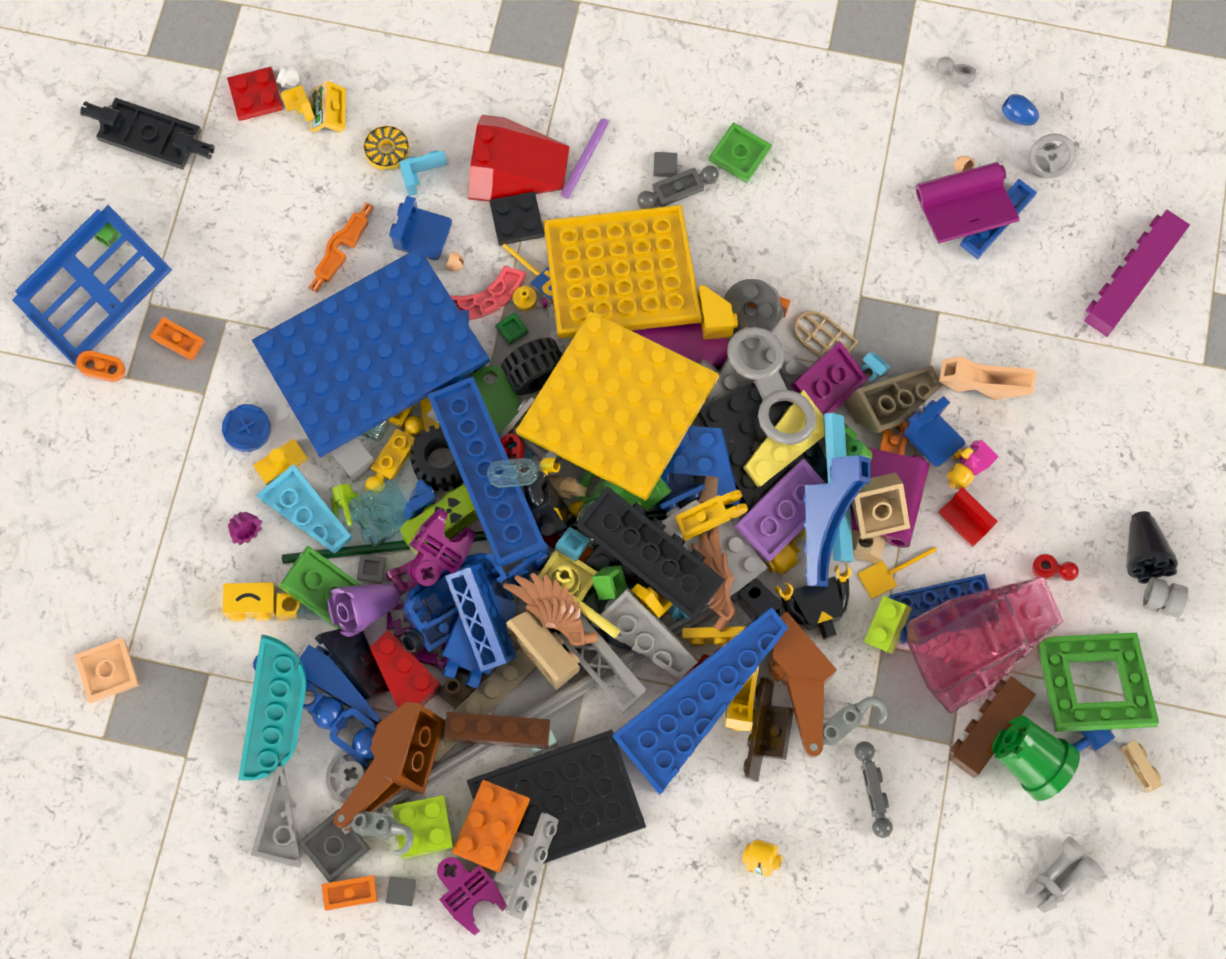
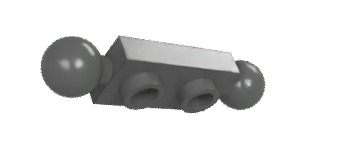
[637,165,719,209]
[854,741,893,838]

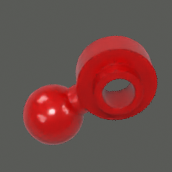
[1032,554,1079,581]

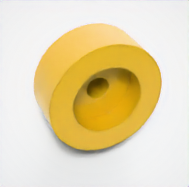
[513,286,537,312]

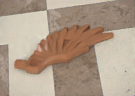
[691,526,737,632]
[503,573,598,646]

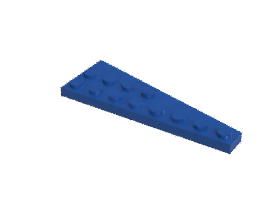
[612,607,788,795]

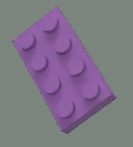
[733,459,826,563]

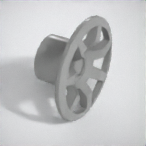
[326,751,374,803]

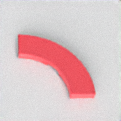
[450,266,526,320]

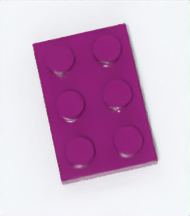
[790,341,868,416]

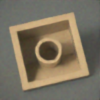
[851,473,910,539]

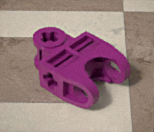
[408,509,475,586]
[437,857,507,936]

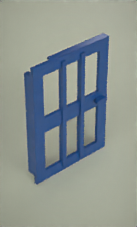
[12,205,173,366]

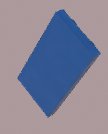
[889,574,999,644]

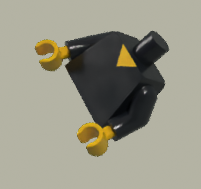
[524,458,585,536]
[775,564,851,640]

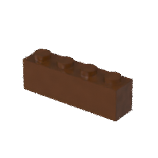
[949,676,1036,778]
[444,712,550,749]

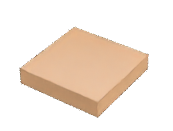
[74,637,140,703]

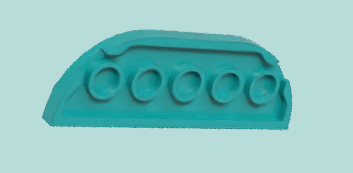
[238,634,307,781]

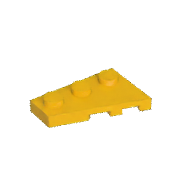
[682,626,746,647]

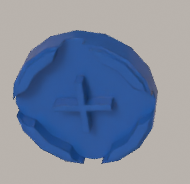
[222,404,271,452]

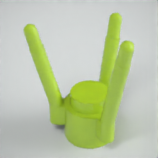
[330,484,371,526]

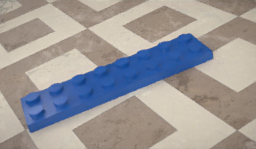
[427,376,546,567]

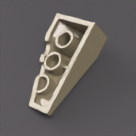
[845,365,943,433]

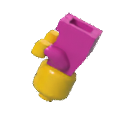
[946,440,999,490]

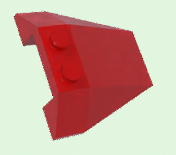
[468,115,570,202]

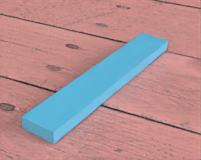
[824,413,854,563]

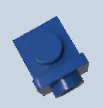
[404,479,436,520]

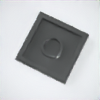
[298,809,372,883]

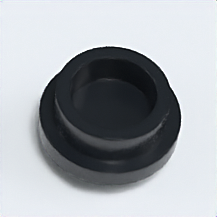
[401,628,425,653]

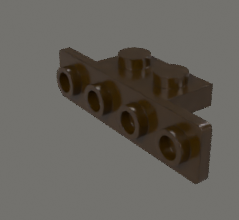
[743,677,794,782]

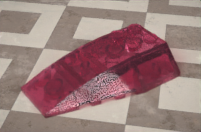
[907,576,1064,714]

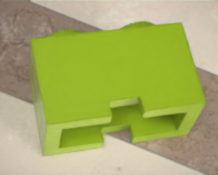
[864,596,912,654]

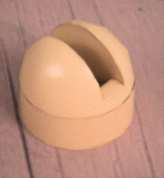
[954,156,975,172]
[445,251,464,272]

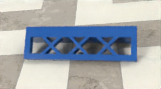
[445,563,518,672]

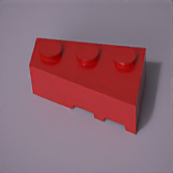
[370,630,442,708]

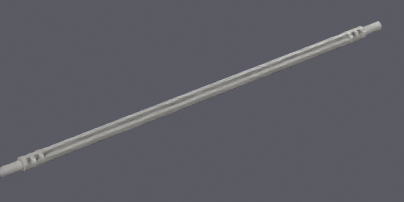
[342,579,755,834]

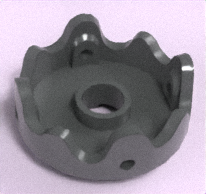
[723,279,784,334]

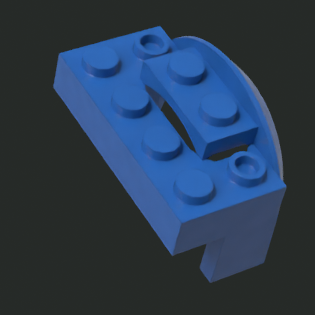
[401,553,515,652]

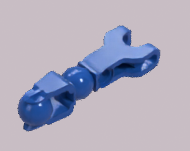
[253,655,377,767]

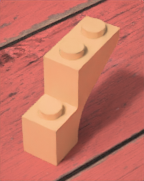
[939,356,1037,400]

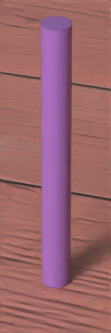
[561,118,609,199]

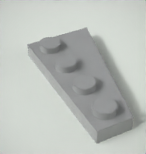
[591,588,699,678]

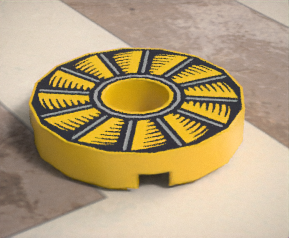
[363,125,410,170]

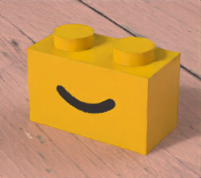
[222,582,278,622]

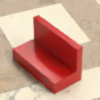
[938,487,998,547]

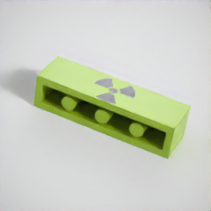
[400,482,479,555]

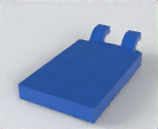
[441,593,518,689]

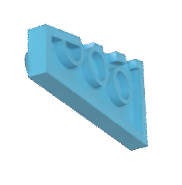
[255,464,353,554]

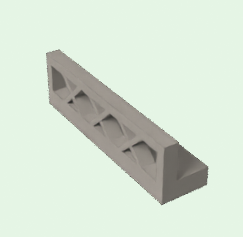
[559,614,646,714]

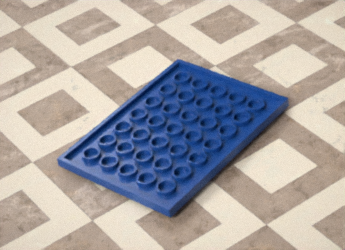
[252,248,490,458]

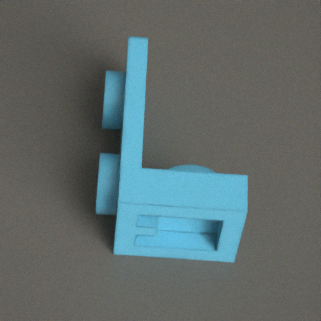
[399,150,447,196]

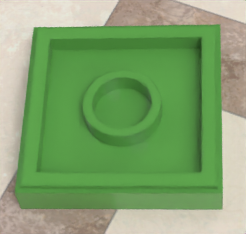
[708,122,772,183]

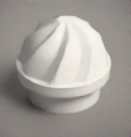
[276,65,299,88]

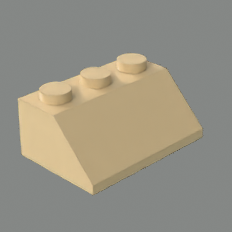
[506,610,580,690]

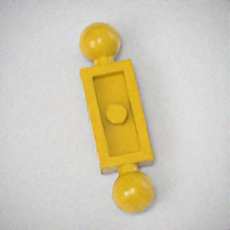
[365,416,424,495]

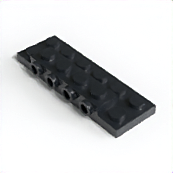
[576,486,726,620]

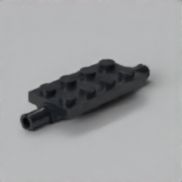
[80,97,215,170]

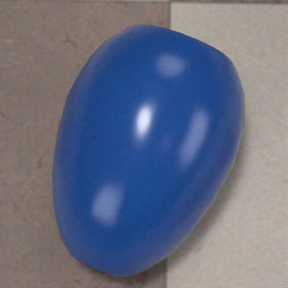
[1002,94,1039,126]

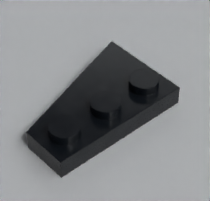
[314,628,390,700]

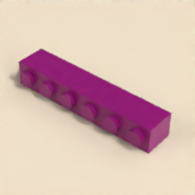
[1084,209,1190,337]

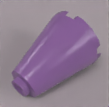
[328,583,400,637]

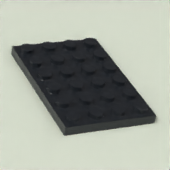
[698,369,828,512]
[467,730,646,864]

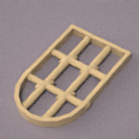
[794,311,859,358]

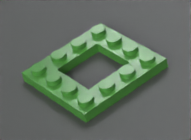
[1036,632,1159,732]

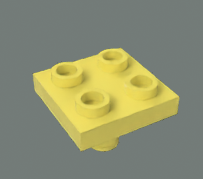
[533,550,597,601]

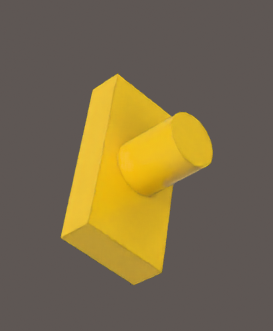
[253,438,308,485]

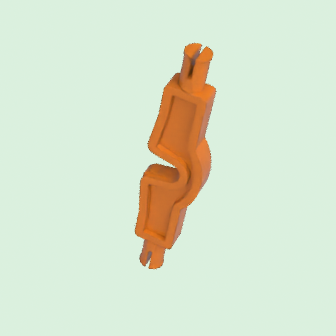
[309,203,374,293]

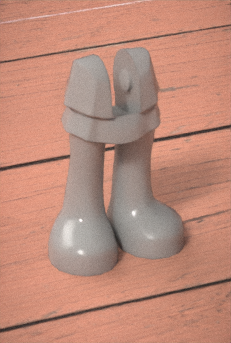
[1025,836,1104,913]

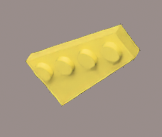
[743,390,825,487]

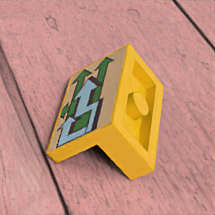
[310,81,346,133]

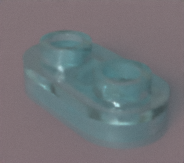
[487,458,538,488]

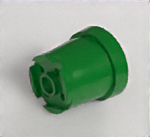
[992,716,1080,801]

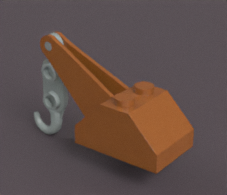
[768,612,888,758]
[333,702,445,855]

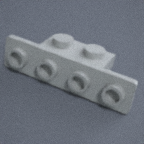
[494,812,558,920]

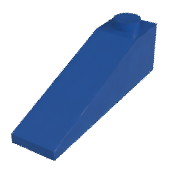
[300,644,382,725]

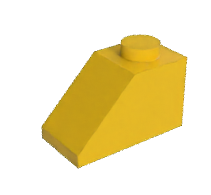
[698,285,738,339]

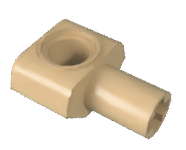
[852,529,886,563]

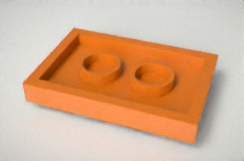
[451,780,530,873]

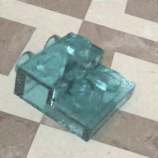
[348,479,407,547]

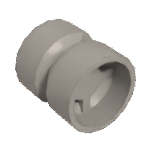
[1143,577,1188,618]

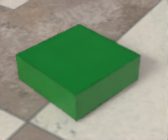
[495,312,528,346]

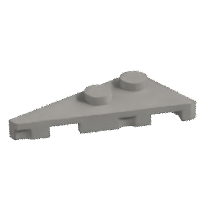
[719,520,768,596]
[251,766,301,868]

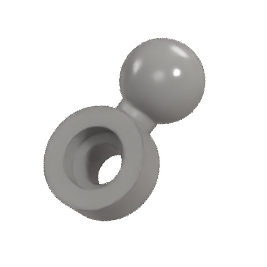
[936,57,976,85]

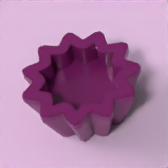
[228,512,262,545]

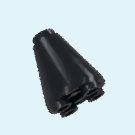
[1126,511,1178,584]

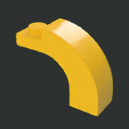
[725,664,760,731]

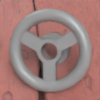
[1029,133,1076,178]

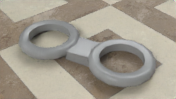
[727,327,816,445]

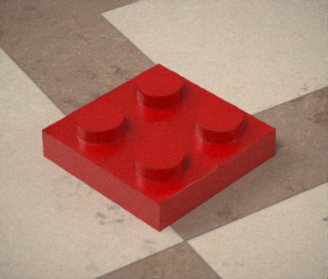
[227,66,284,121]

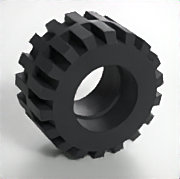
[501,337,563,395]
[410,424,463,491]

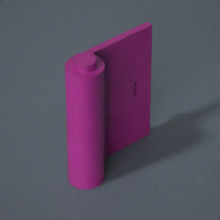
[915,162,1020,244]
[632,323,729,370]
[850,447,930,548]

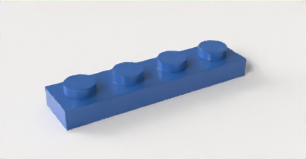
[960,179,1037,260]

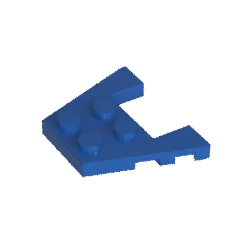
[661,426,740,505]

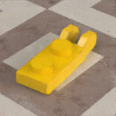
[675,490,748,541]

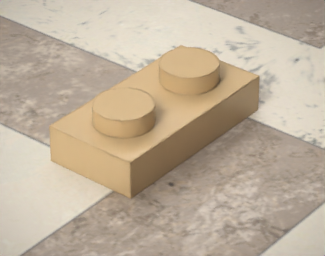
[1120,740,1162,793]

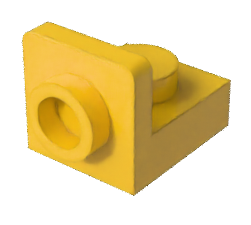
[281,85,315,122]
[631,584,673,618]

